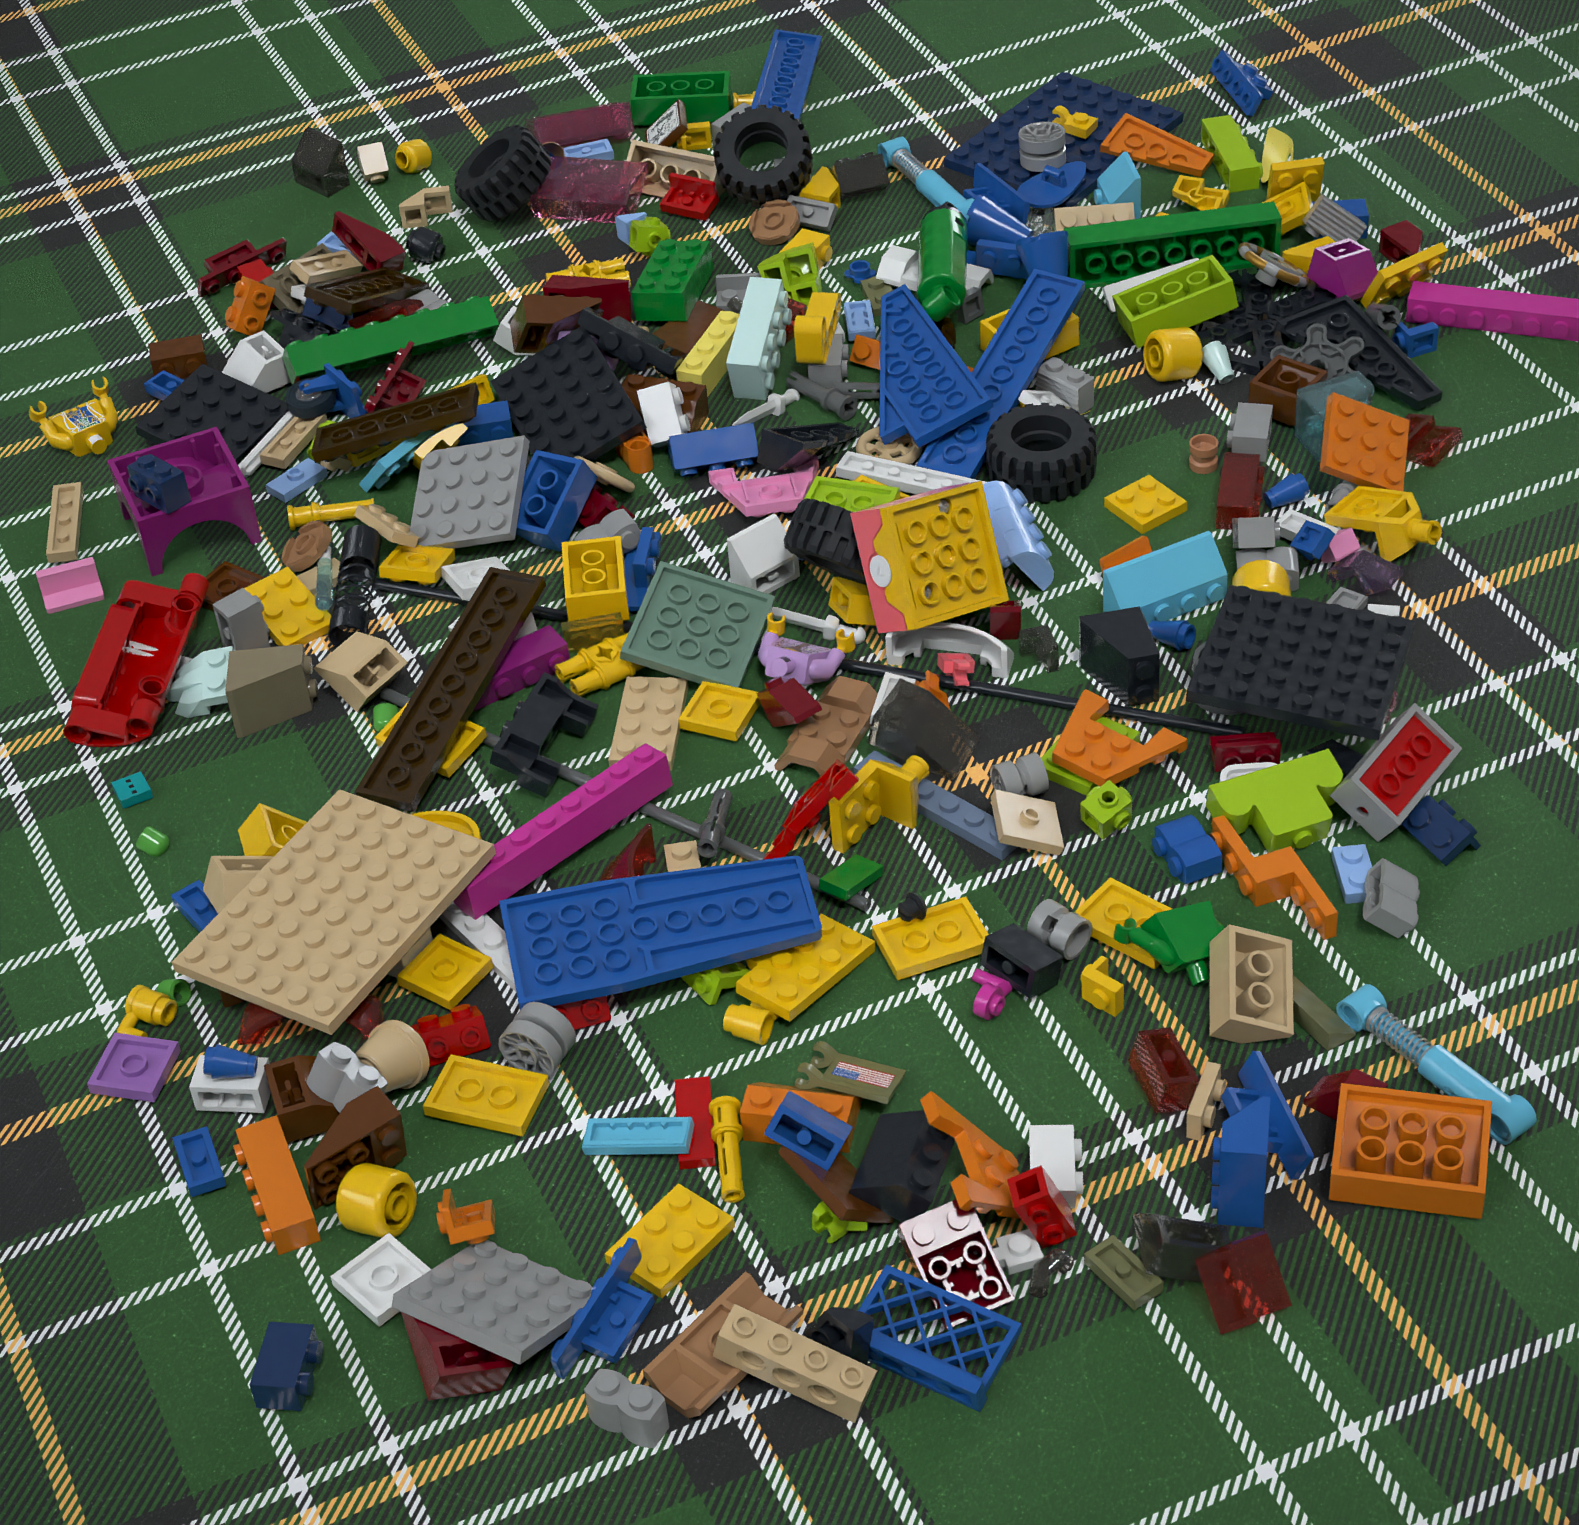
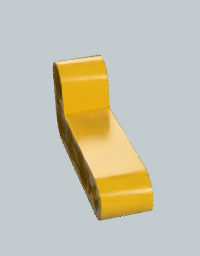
[794,292,841,364]

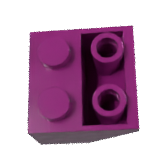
[1307,238,1378,300]

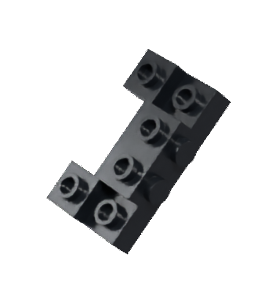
[577,307,685,379]
[490,672,599,797]

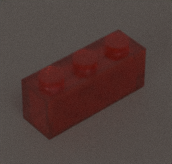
[1216,452,1265,530]

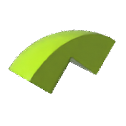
[757,243,822,307]

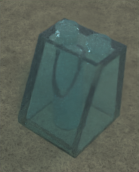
[1295,371,1374,463]

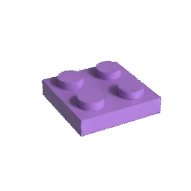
[87,1033,181,1102]

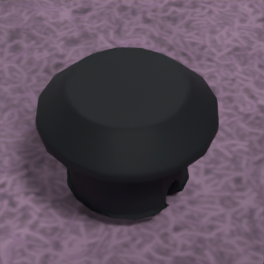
[898,892,927,922]

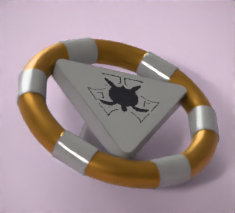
[1238,242,1309,287]

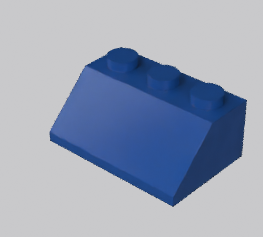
[667,423,758,477]
[516,450,598,552]
[1211,1096,1270,1228]

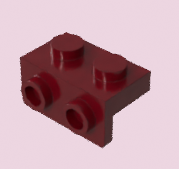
[1209,732,1281,772]

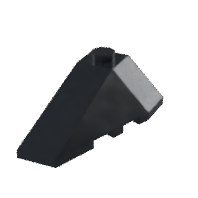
[757,422,859,473]

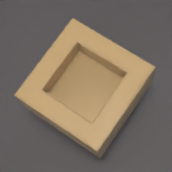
[320,455,353,472]

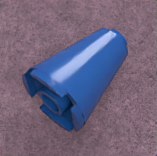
[966,195,1034,247]
[1015,230,1069,277]

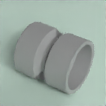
[990,752,1049,797]
[1027,899,1092,960]

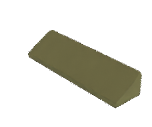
[1293,975,1356,1051]

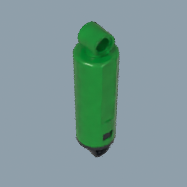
[917,201,968,322]

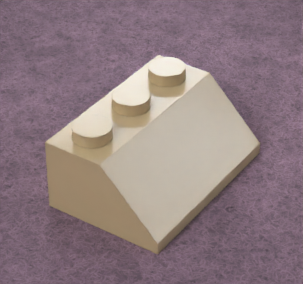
[1209,924,1294,1044]

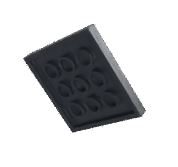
[136,364,289,465]

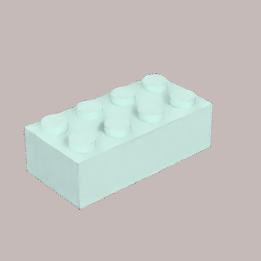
[726,277,792,400]

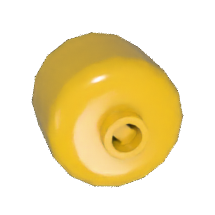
[1143,327,1203,382]
[1232,560,1291,597]
[336,1163,417,1238]

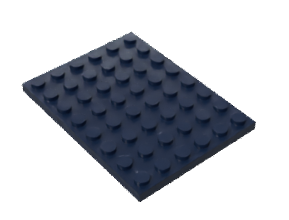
[944,72,1183,208]

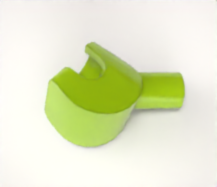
[812,1201,867,1243]

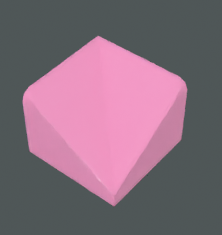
[1321,528,1361,563]

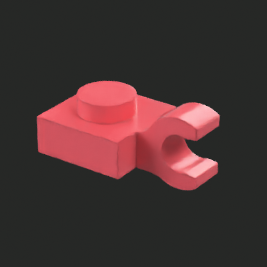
[937,653,975,686]

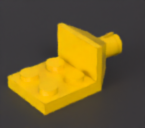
[1324,486,1442,564]
[829,755,930,854]

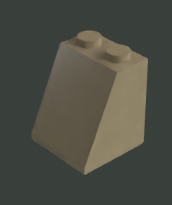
[225,644,318,738]

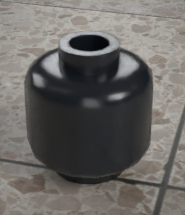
[406,227,446,264]

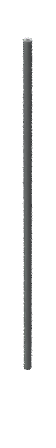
[380,687,871,912]

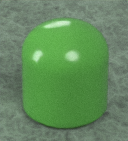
[373,703,398,732]
[136,826,170,857]
[156,979,191,1006]

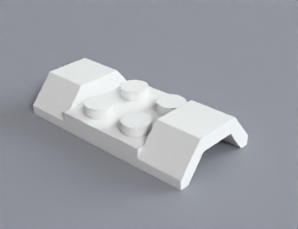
[876,245,994,291]

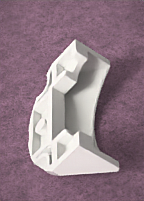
[885,622,1014,678]

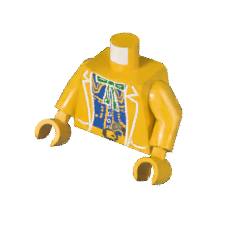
[29,377,118,457]

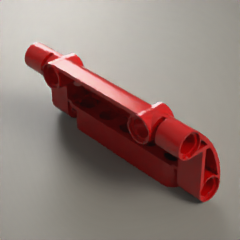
[63,573,209,747]

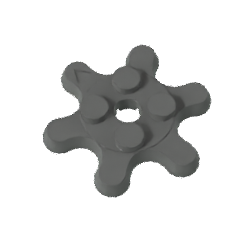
[1270,323,1366,415]

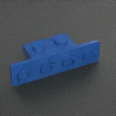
[1210,50,1273,117]
[963,163,1030,224]
[967,239,1029,279]
[625,527,661,612]
[1221,1051,1314,1180]
[551,1237,655,1379]

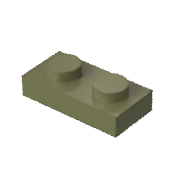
[860,276,893,317]
[1084,1235,1164,1310]

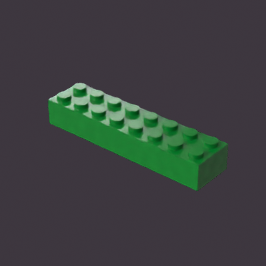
[1064,201,1282,289]

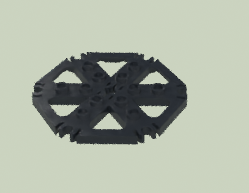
[1189,268,1337,376]

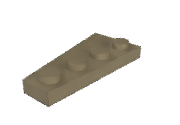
[259,243,332,313]

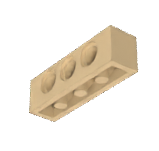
[713,1304,877,1423]

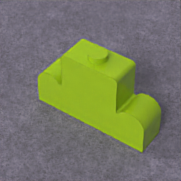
[1206,749,1343,853]

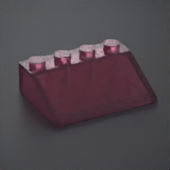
[525,101,634,147]
[529,156,649,223]

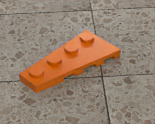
[1100,113,1214,177]

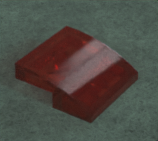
[347,299,424,329]
[1405,413,1463,467]
[1195,1230,1292,1334]

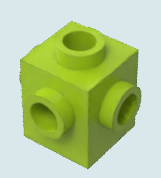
[629,217,670,256]
[1080,780,1132,840]

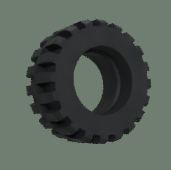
[713,104,813,208]
[454,125,551,221]
[986,403,1097,504]
[783,498,867,585]

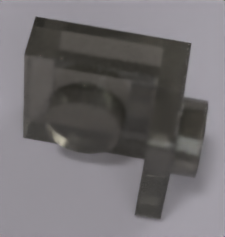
[1018,624,1059,673]

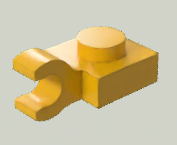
[1052,106,1098,139]

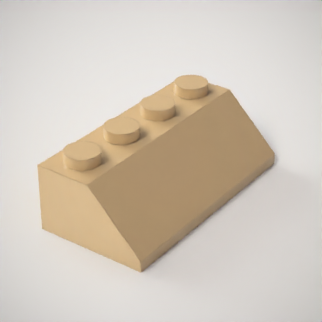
[619,139,726,198]

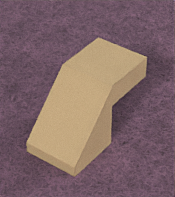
[399,186,453,229]

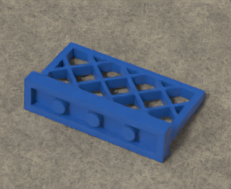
[858,1264,1022,1412]

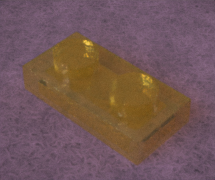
[561,612,624,653]

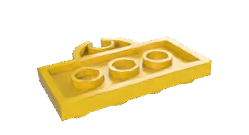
[736,914,875,1022]

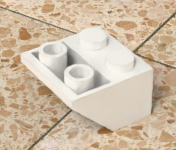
[222,330,291,393]
[727,514,800,594]

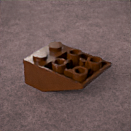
[510,294,602,353]
[264,1055,340,1143]
[304,1085,407,1210]

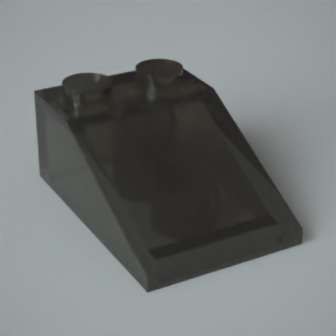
[868,678,981,782]

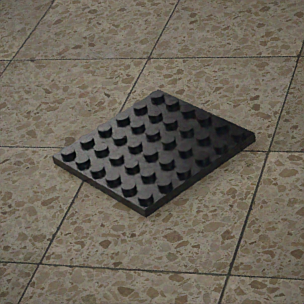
[1186,585,1415,741]

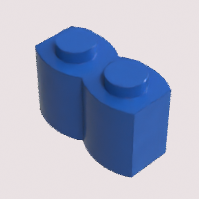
[1152,814,1222,884]

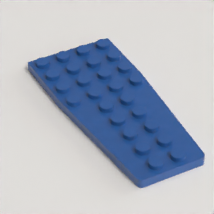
[499,856,822,1010]

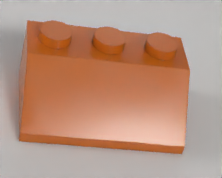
[740,1082,863,1153]

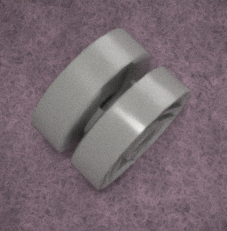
[1018,122,1066,172]
[499,1002,576,1077]

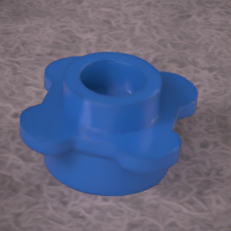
[844,260,876,284]

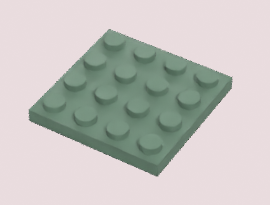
[620,561,775,688]

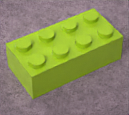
[1112,254,1239,348]

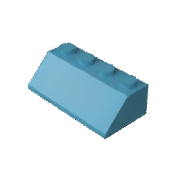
[1103,531,1228,625]

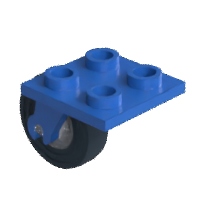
[285,363,368,419]

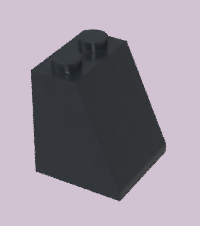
[1079,606,1160,707]

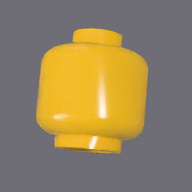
[395,139,432,174]

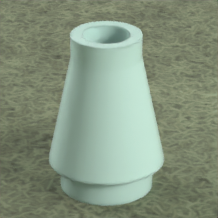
[1202,341,1235,384]

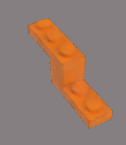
[1209,815,1338,940]

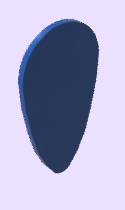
[1017,161,1086,208]

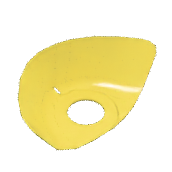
[1261,127,1293,183]

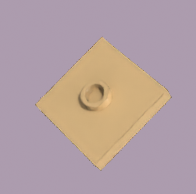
[991,789,1064,855]

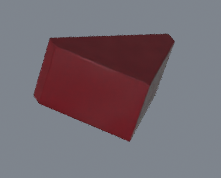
[989,600,1021,640]

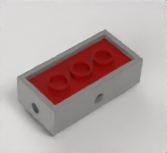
[1330,703,1462,842]

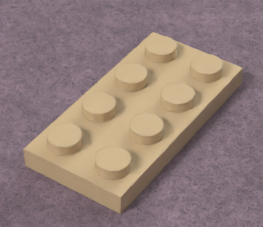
[608,677,689,771]

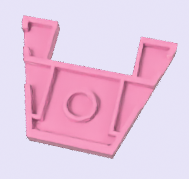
[708,457,819,517]

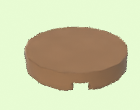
[749,200,800,246]
[281,520,332,572]

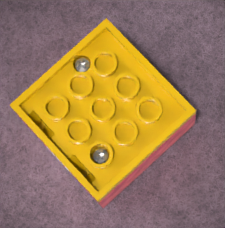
[850,481,1009,633]

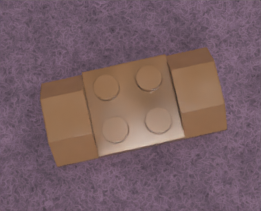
[774,676,878,776]
[643,1271,804,1419]

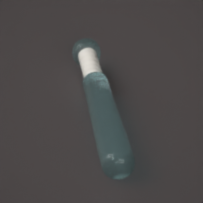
[315,541,334,611]

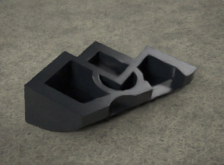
[804,1307,875,1365]

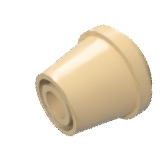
[355,1020,429,1093]

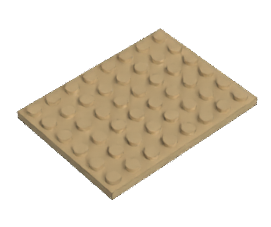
[171,789,496,1035]

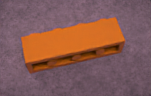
[233,1115,321,1256]

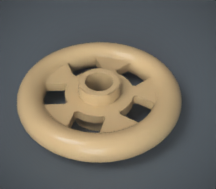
[856,426,923,465]
[574,456,635,493]

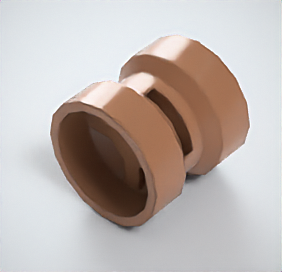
[1189,434,1219,474]

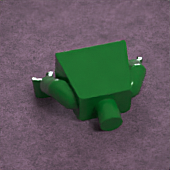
[1114,900,1224,987]

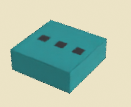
[111,771,153,809]

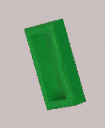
[818,854,884,901]

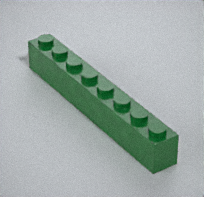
[282,296,499,385]

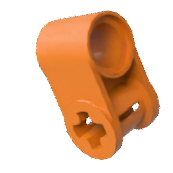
[615,430,654,474]

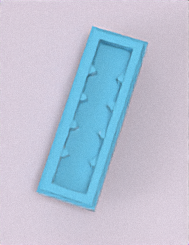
[582,1117,695,1155]

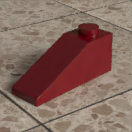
[332,211,406,272]

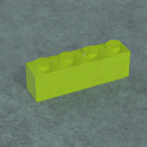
[1201,115,1263,193]

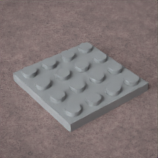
[410,435,530,549]
[392,1240,593,1364]

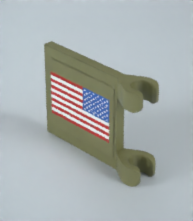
[795,1041,906,1104]

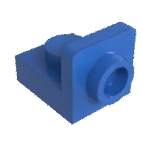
[1392,321,1439,359]
[1290,520,1335,561]

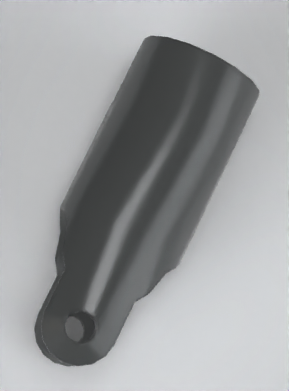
[1364,302,1401,330]

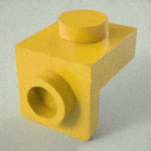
[677,122,712,151]
[1080,956,1124,1017]

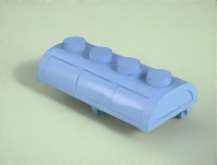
[983,481,1054,591]

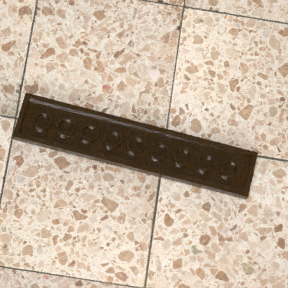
[355,567,546,812]

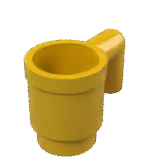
[117,985,177,1037]
[723,1001,779,1045]

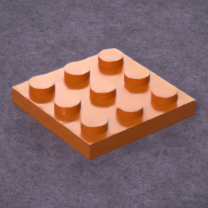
[1320,392,1410,491]

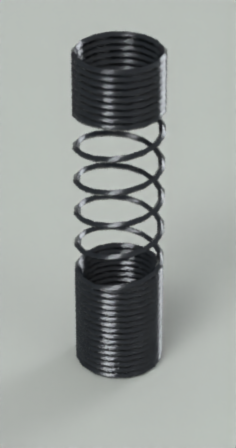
[328,525,382,647]

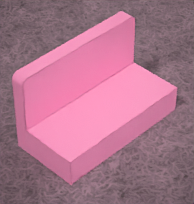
[35,557,105,614]

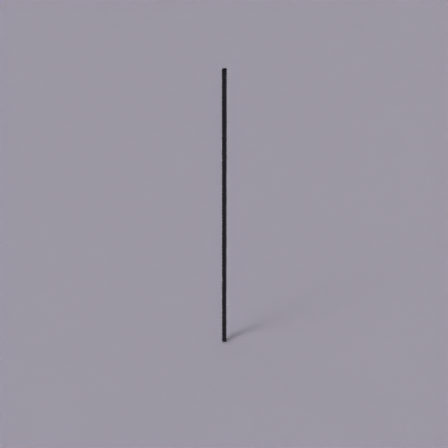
[374,578,1245,736]

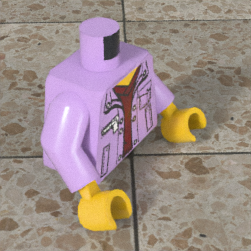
[758,613,856,685]

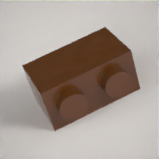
[148,334,208,379]

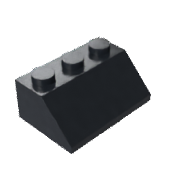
[848,1110,955,1222]

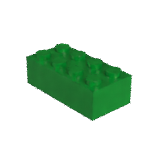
[630,71,732,127]
[631,239,714,321]

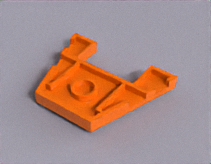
[1052,689,1188,787]
[920,1091,1021,1219]

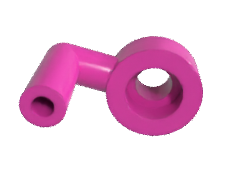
[972,968,1012,1020]

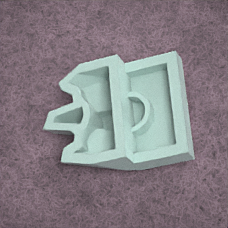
[166,646,235,718]

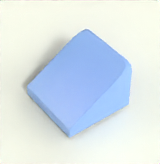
[615,212,647,245]

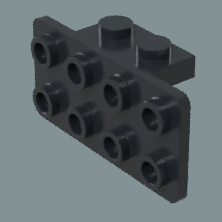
[270,308,341,349]

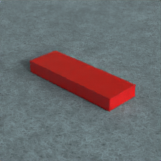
[674,1076,716,1170]

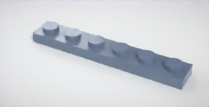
[854,750,1018,860]

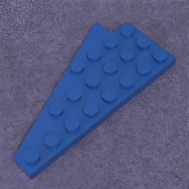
[879,284,994,448]

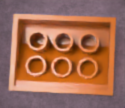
[1329,1083,1492,1219]

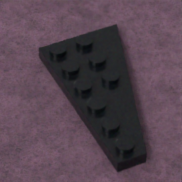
[1276,295,1443,410]

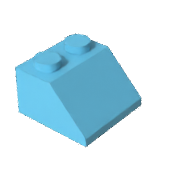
[1094,152,1141,219]

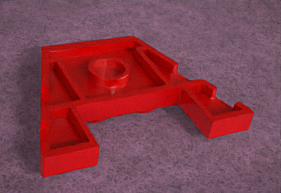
[763,759,859,860]

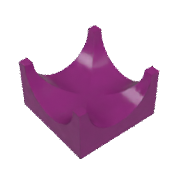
[107,426,262,577]

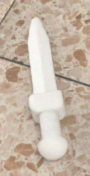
[732,389,800,426]
[771,607,866,644]

